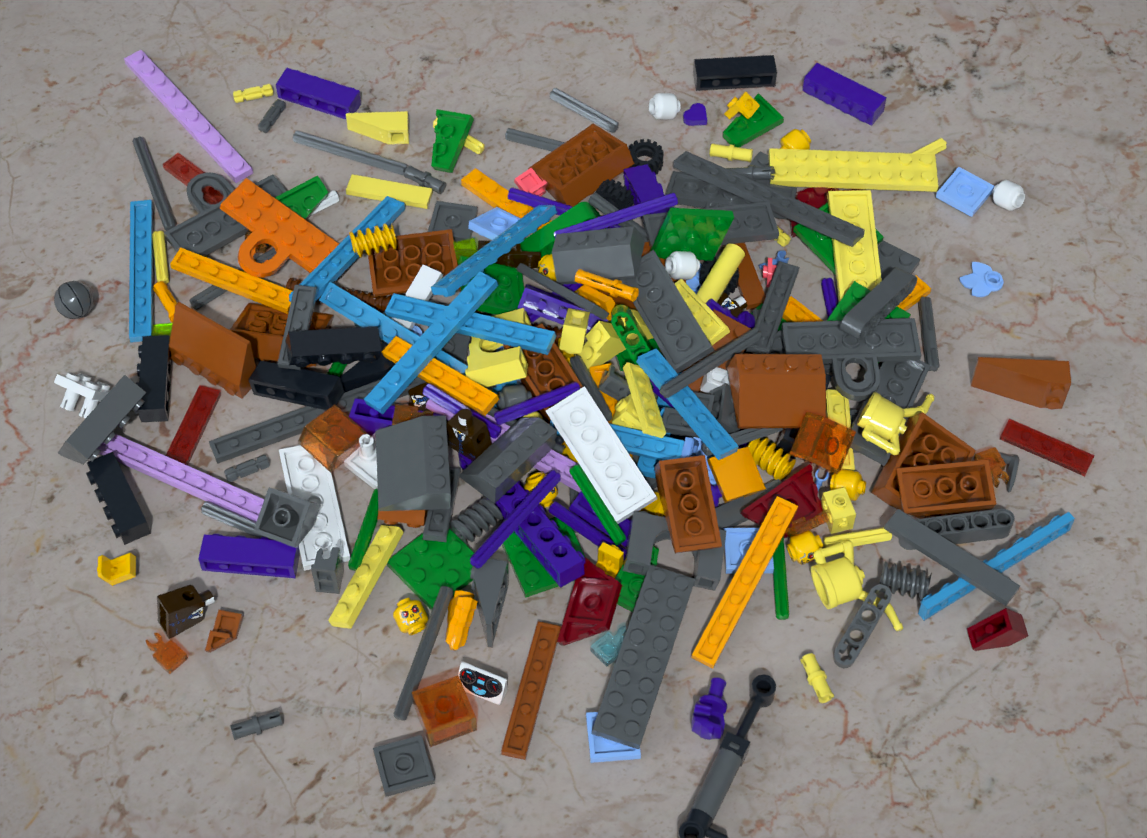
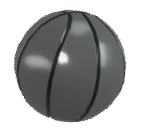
[54,281,94,319]

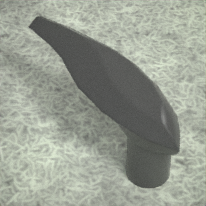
[999,453,1020,492]

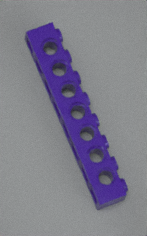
[458,452,585,588]

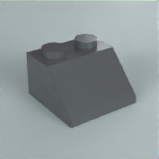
[253,487,320,548]

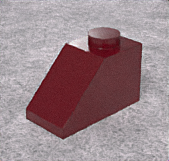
[967,608,1028,651]

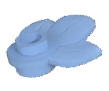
[959,262,1004,297]

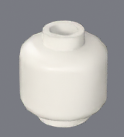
[649,93,680,120]
[992,180,1025,211]
[665,251,700,280]

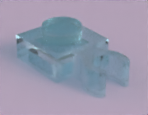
[590,626,626,667]

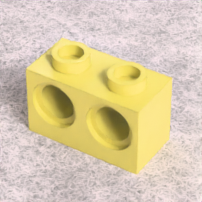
[559,308,590,354]

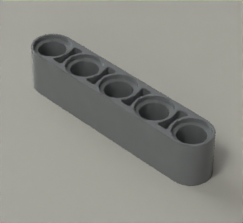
[840,268,917,340]
[898,509,1015,550]

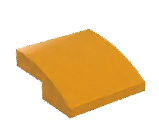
[707,447,766,503]

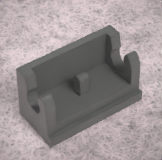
[598,365,631,401]
[311,547,344,594]

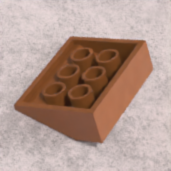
[528,124,634,207]
[368,229,457,297]
[169,302,256,399]
[230,303,333,367]
[727,354,826,429]
[871,412,976,519]

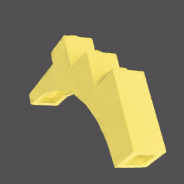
[568,309,653,375]

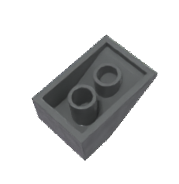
[471,558,509,647]

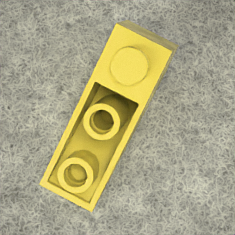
[346,111,409,144]

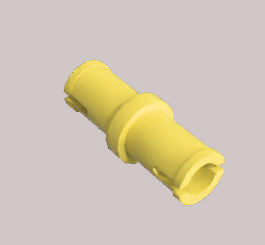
[710,143,753,162]
[800,653,834,703]

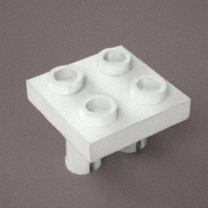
[54,372,110,418]
[344,433,378,489]

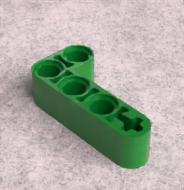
[520,202,607,258]
[611,304,654,389]

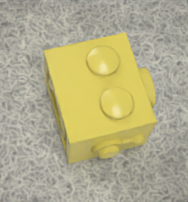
[612,394,642,431]
[821,487,856,534]

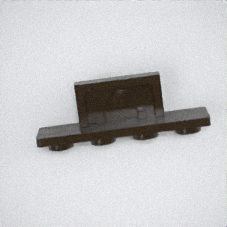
[455,241,541,269]

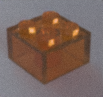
[298,405,367,473]
[789,412,856,474]
[412,675,477,747]

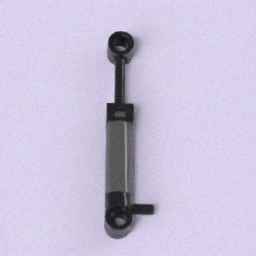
[678,674,776,838]

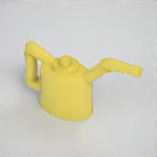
[857,392,935,455]
[811,541,903,631]

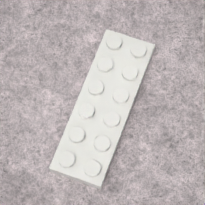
[546,386,657,524]
[279,440,350,571]

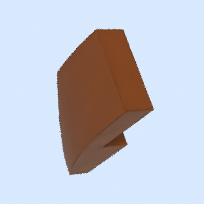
[205,610,243,652]

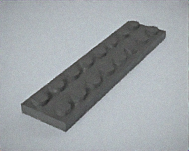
[591,565,695,749]

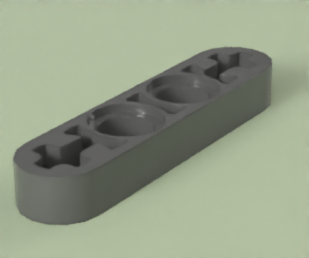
[833,584,892,668]

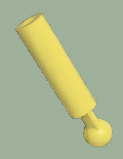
[697,243,745,304]

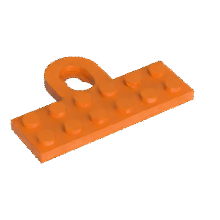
[220,178,339,278]

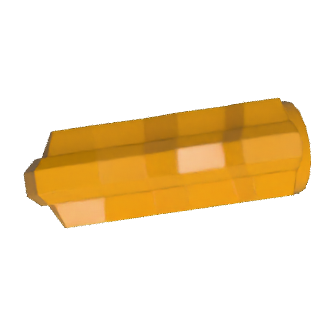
[445,591,478,651]

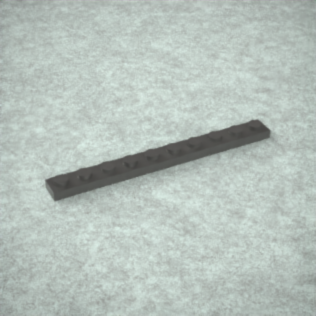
[674,151,865,247]
[209,377,426,464]

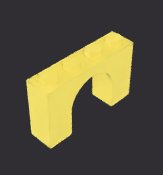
[465,308,532,388]

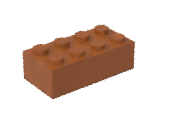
[503,323,583,424]

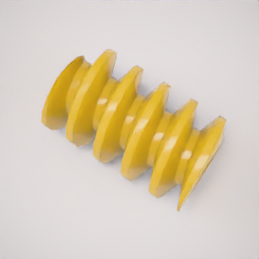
[349,222,397,258]
[747,438,796,480]

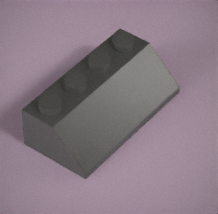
[552,226,645,285]
[58,375,146,465]
[459,417,557,504]

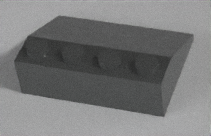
[375,416,451,511]

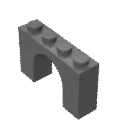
[622,511,726,591]

